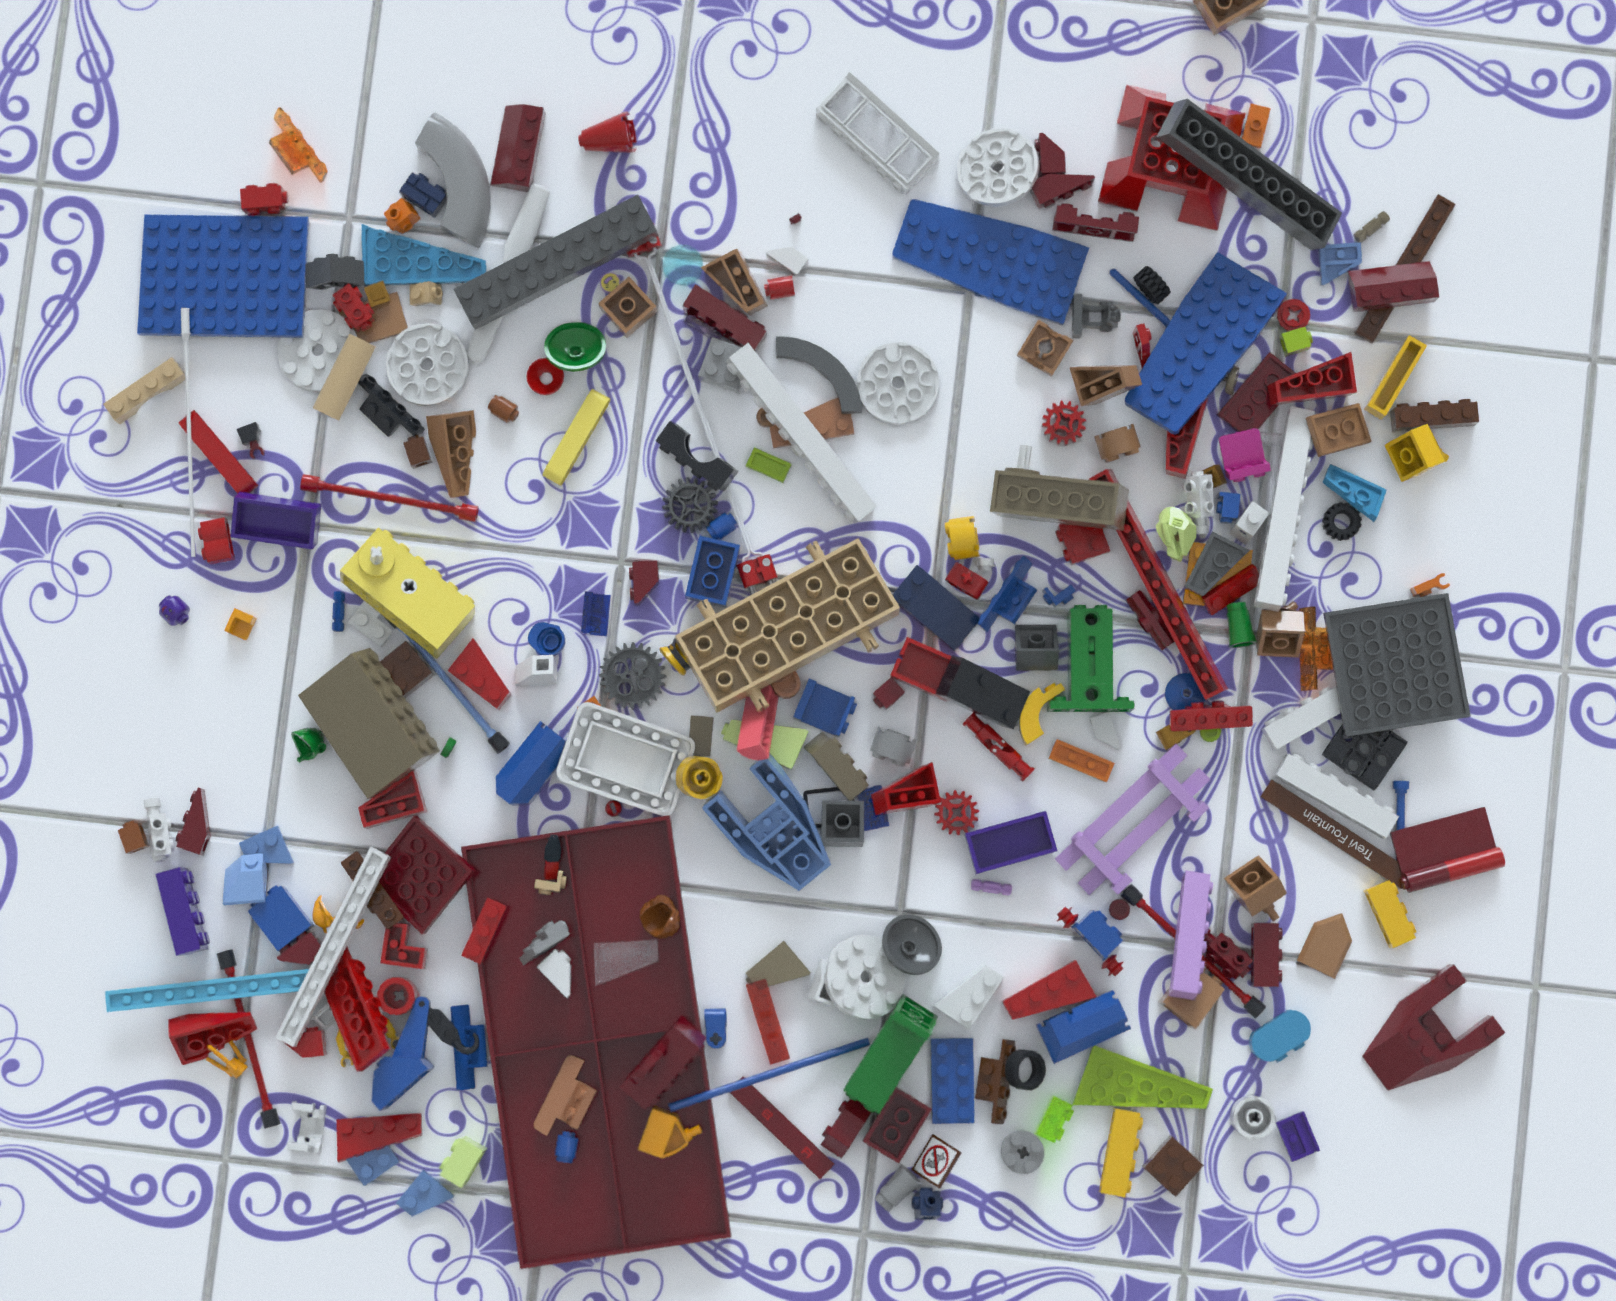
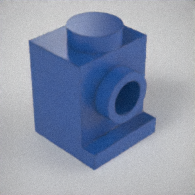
[1216,492,1241,524]

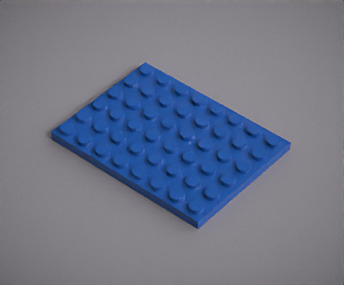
[137,214,309,338]

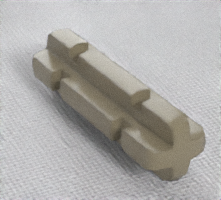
[1353,211,1390,243]

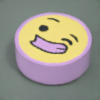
[600,272,621,294]

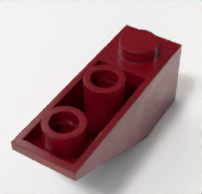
[1030,174,1095,209]
[175,787,211,856]

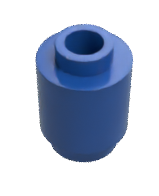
[705,512,737,540]
[555,1131,579,1163]

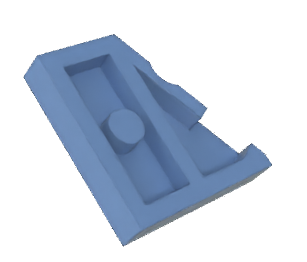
[1319,242,1362,285]
[239,826,294,864]
[346,1145,400,1186]
[396,1170,455,1217]

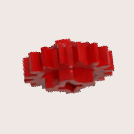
[1041,400,1087,446]
[934,790,980,836]

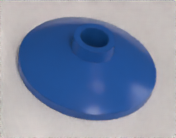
[1165,673,1206,710]

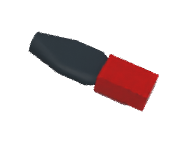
[544,835,561,880]

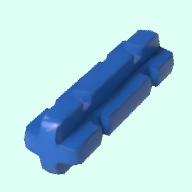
[332,591,345,632]

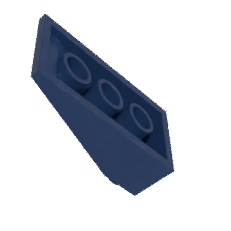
[892,565,980,651]

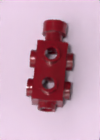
[1203,928,1253,980]

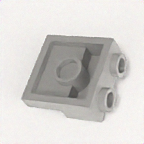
[519,920,570,966]

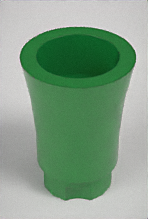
[1226,602,1258,648]

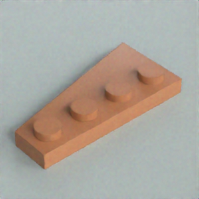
[770,397,855,449]

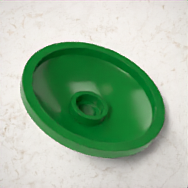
[544,322,606,372]

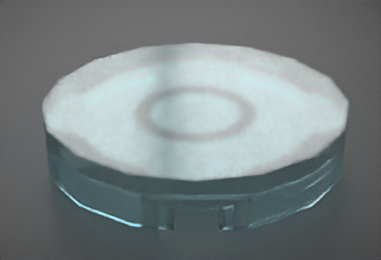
[662,245,703,286]

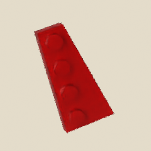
[337,1113,422,1163]

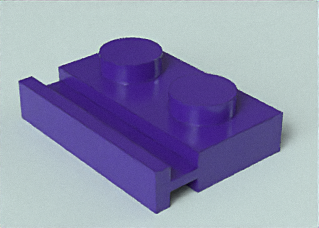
[1275,1111,1321,1162]

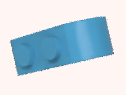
[1249,1010,1311,1063]

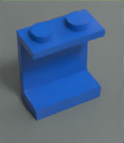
[793,678,857,737]

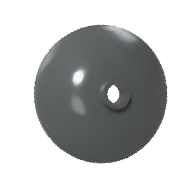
[882,914,942,975]

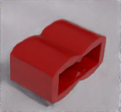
[198,517,235,565]

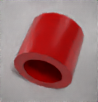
[377,977,419,1015]

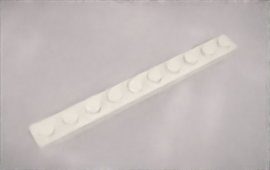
[276,847,391,1047]

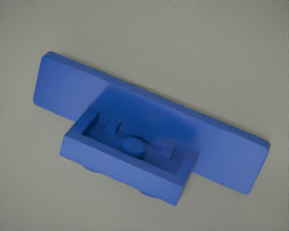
[978,556,1038,632]
[450,1004,488,1091]

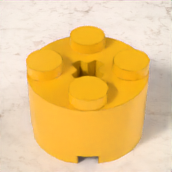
[945,516,980,560]
[676,756,723,799]

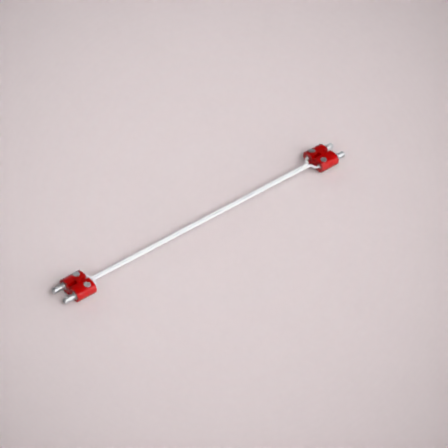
[627,223,778,595]

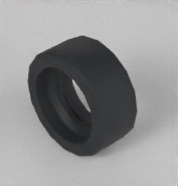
[1005,1049,1046,1091]

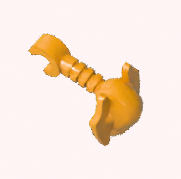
[312,895,365,933]

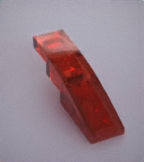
[746,978,790,1065]

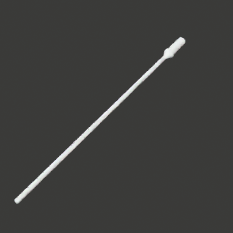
[181,308,195,557]

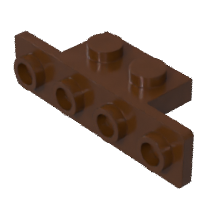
[341,851,404,929]
[975,1039,1016,1125]

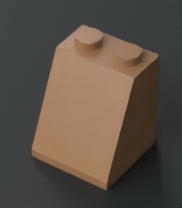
[1158,968,1225,1029]

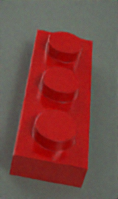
[1201,564,1259,615]
[461,898,507,964]

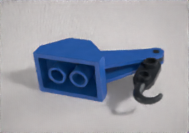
[371,996,480,1111]

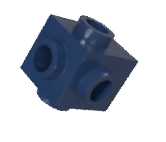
[911,1187,943,1220]

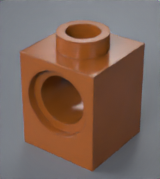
[118,820,150,854]

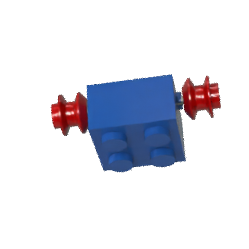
[1056,906,1124,977]

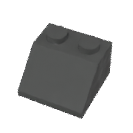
[1015,625,1059,671]
[821,800,864,847]

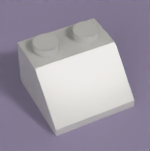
[537,949,571,999]

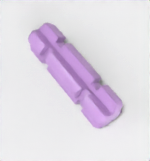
[971,879,1012,896]

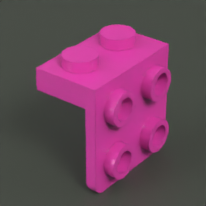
[1219,428,1271,482]

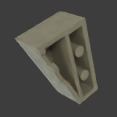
[804,731,869,801]

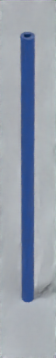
[668,1038,870,1112]

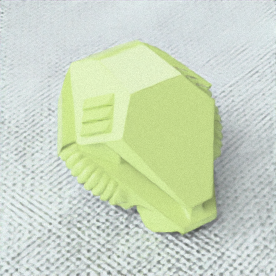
[1155,506,1196,562]

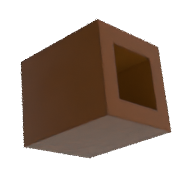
[403,435,433,469]

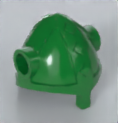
[291,728,327,763]

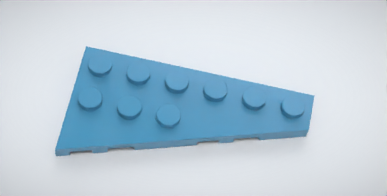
[361,224,487,286]

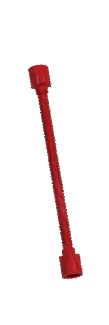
[300,474,479,522]

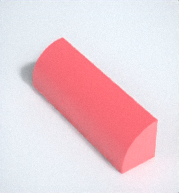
[737,685,778,760]

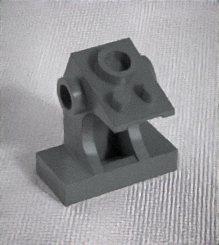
[1072,293,1121,338]

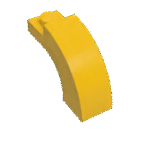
[1019,682,1066,746]

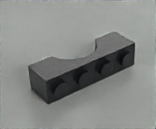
[655,421,739,491]

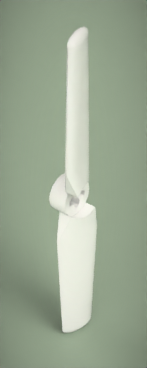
[467,184,550,362]

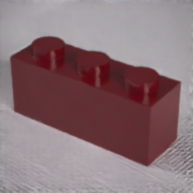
[1251,923,1283,987]

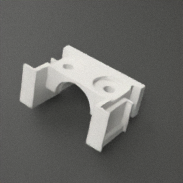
[286,1101,327,1153]

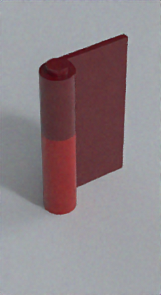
[1390,807,1505,893]

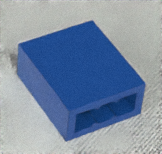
[247,885,315,951]

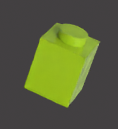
[1279,327,1313,357]

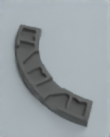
[776,336,862,414]

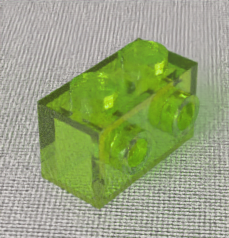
[1034,1095,1074,1144]

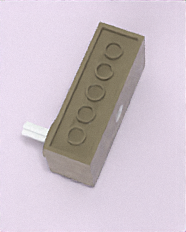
[990,445,1129,531]

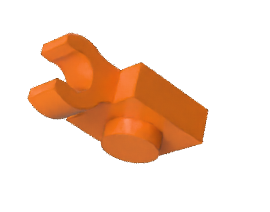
[1410,573,1450,597]

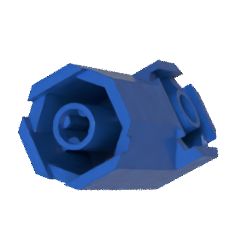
[496,721,566,806]
[1036,990,1131,1064]

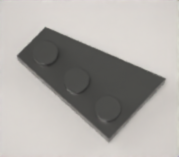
[1184,531,1250,597]

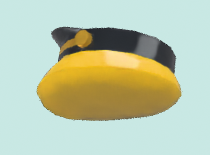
[659,638,690,676]

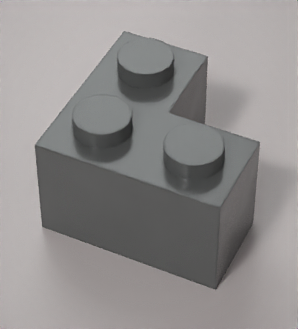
[306,254,364,290]

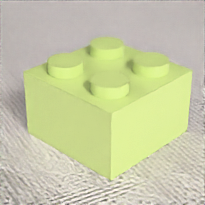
[439,1136,487,1188]

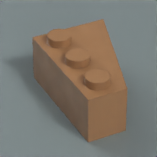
[700,248,768,316]

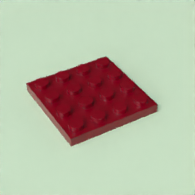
[379,815,476,935]

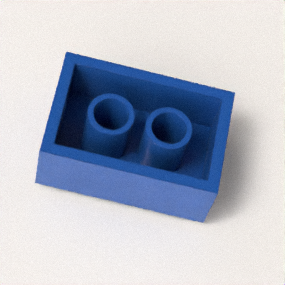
[685,535,741,608]

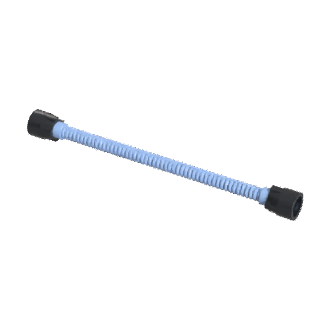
[384,617,510,754]

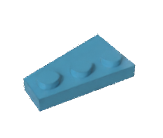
[1322,464,1387,522]

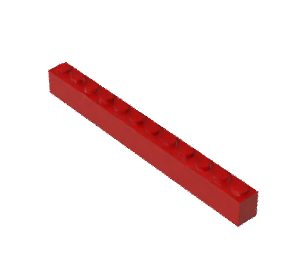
[1089,469,1228,700]

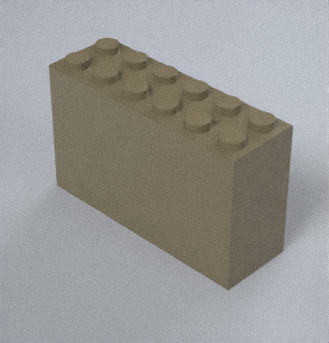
[298,648,440,799]

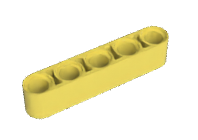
[542,389,611,486]

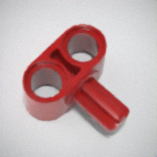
[944,562,989,600]

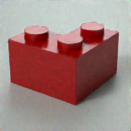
[380,923,428,969]

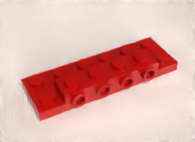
[324,946,390,1072]

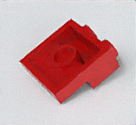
[1055,524,1111,566]

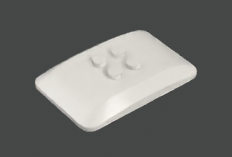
[556,702,695,816]

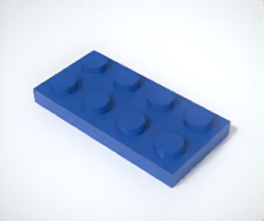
[931,1038,975,1124]

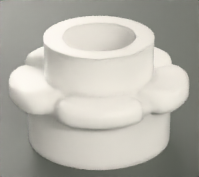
[975,558,996,571]

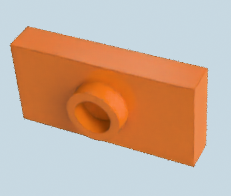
[1242,103,1271,149]

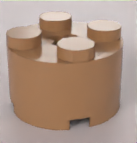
[1094,423,1141,463]

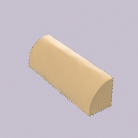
[312,334,376,421]

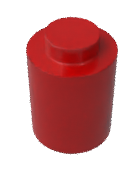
[764,275,795,300]

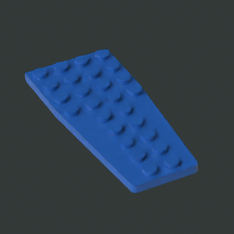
[892,199,1090,326]
[1124,252,1287,434]

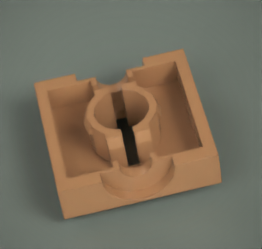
[1017,319,1074,377]

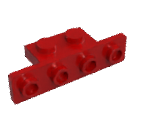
[1170,701,1253,731]

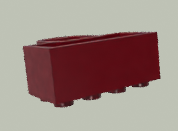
[620,1015,707,1110]

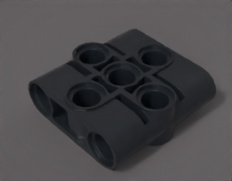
[1322,723,1408,791]

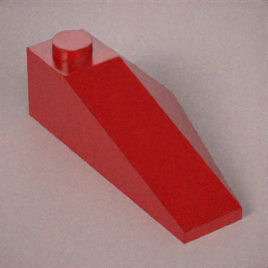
[168,1012,257,1065]

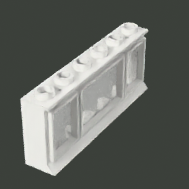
[816,71,940,194]

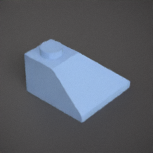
[223,853,267,906]

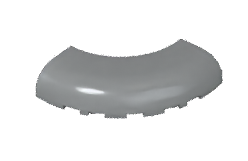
[415,112,491,249]

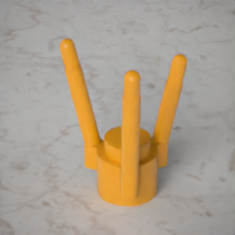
[206,1040,248,1079]

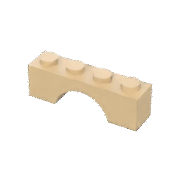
[103,357,185,424]

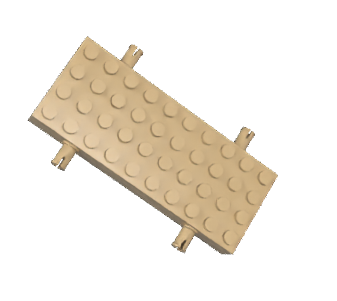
[675,538,900,713]

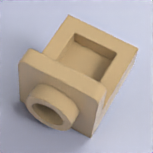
[409,281,443,306]
[534,870,567,895]

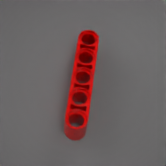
[178,410,259,493]

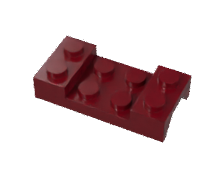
[1052,203,1139,242]

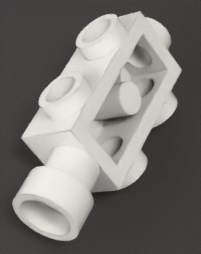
[1184,471,1214,534]
[143,798,174,862]

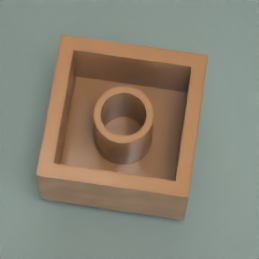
[598,276,658,338]

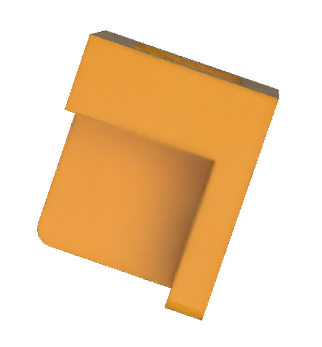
[224,608,257,640]

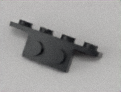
[358,374,425,437]

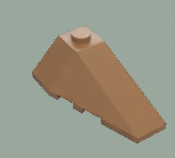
[426,410,476,498]

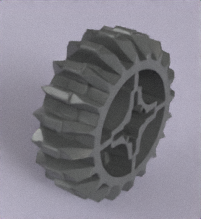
[662,477,718,533]

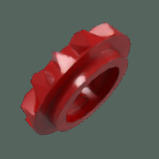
[1277,299,1310,331]

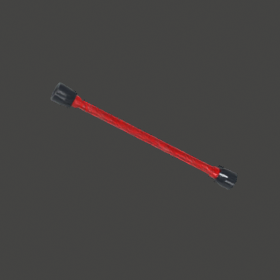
[1121,884,1266,1019]
[216,949,281,1129]

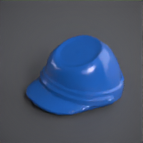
[528,622,566,656]

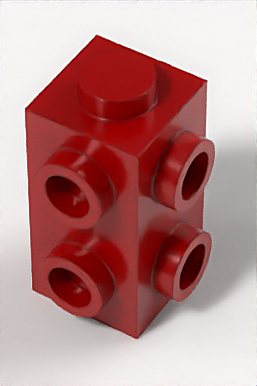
[240,183,289,216]
[332,284,375,332]

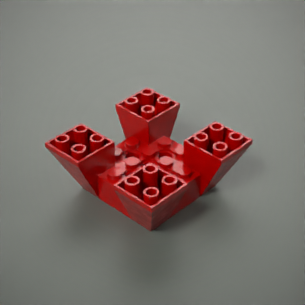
[1098,84,1246,231]

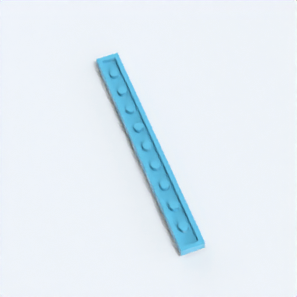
[105,969,309,1012]

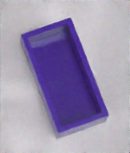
[230,492,322,550]
[964,811,1058,875]
[155,867,210,956]

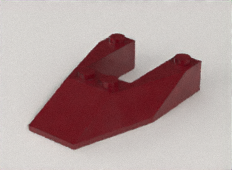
[1362,964,1506,1090]

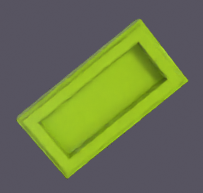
[746,447,792,483]

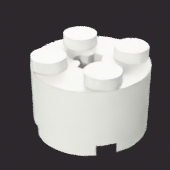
[1230,1095,1276,1139]

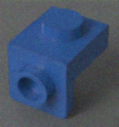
[1042,585,1076,608]

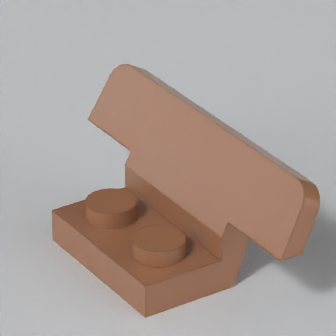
[534,1055,596,1136]

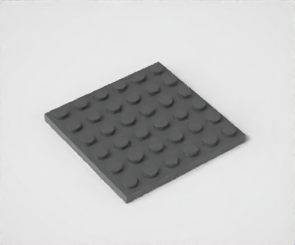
[1323,593,1471,737]

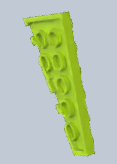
[1072,1046,1213,1109]

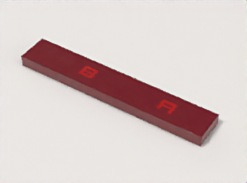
[729,1076,834,1179]

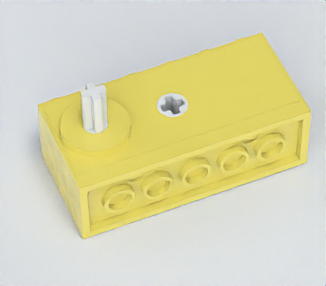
[340,527,475,659]

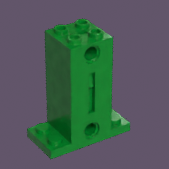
[1047,605,1135,712]
[843,994,938,1113]

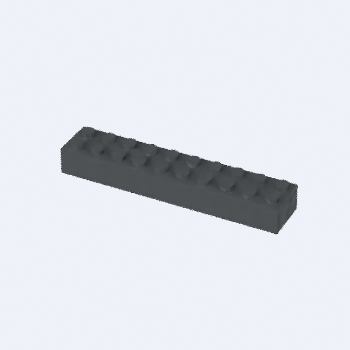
[1157,98,1342,250]
[453,195,659,330]

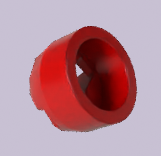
[605,800,622,817]

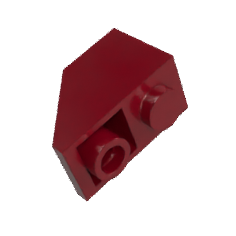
[1034,133,1066,177]
[629,561,659,606]
[276,931,322,965]

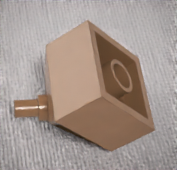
[1256,601,1305,658]
[1224,855,1287,921]

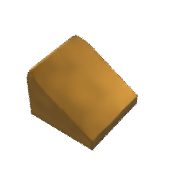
[1202,464,1227,489]

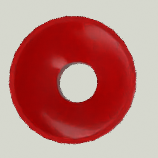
[526,358,564,396]

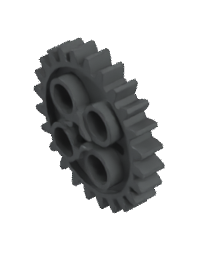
[599,642,667,710]

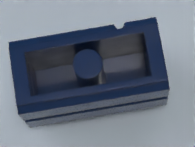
[399,172,447,218]

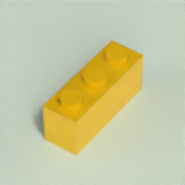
[1363,880,1416,948]

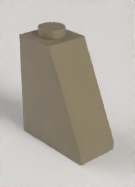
[745,941,811,989]

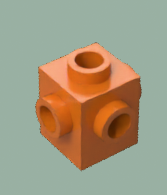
[383,198,421,234]

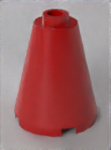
[578,111,637,153]

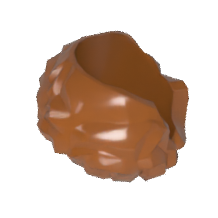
[640,895,680,939]

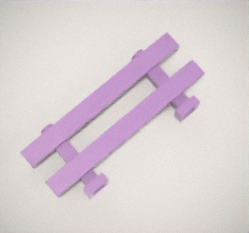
[1055,743,1211,895]

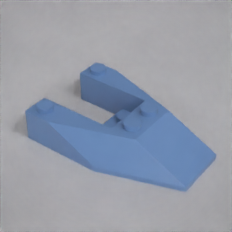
[702,753,831,891]

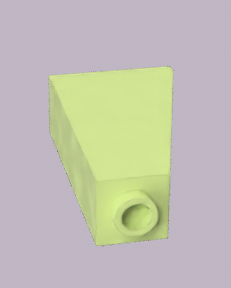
[721,720,809,770]

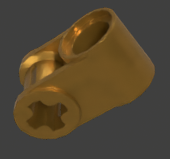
[1155,724,1196,750]

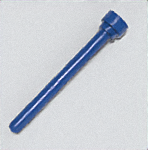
[1109,269,1171,328]
[1392,781,1410,860]

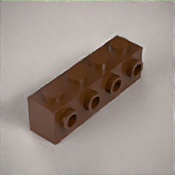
[1390,399,1479,432]

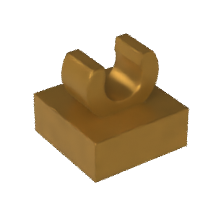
[364,280,390,307]

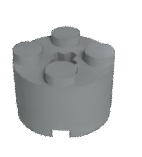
[870,726,917,767]
[1001,1130,1045,1174]

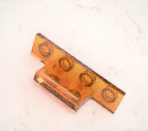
[268,107,328,183]
[1299,606,1333,691]

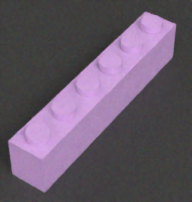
[1169,870,1213,1000]

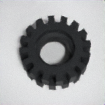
[1133,266,1171,305]
[1322,502,1362,541]

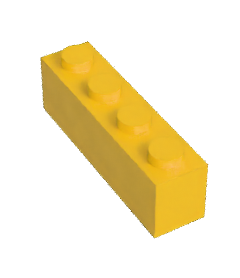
[1364,335,1427,420]
[1099,1108,1143,1198]

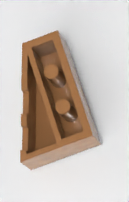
[1069,365,1142,407]

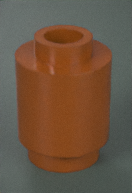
[487,395,520,424]

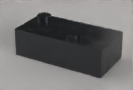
[935,656,1030,730]

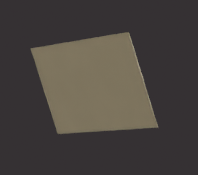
[689,715,714,757]

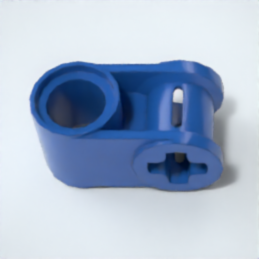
[704,1008,727,1049]

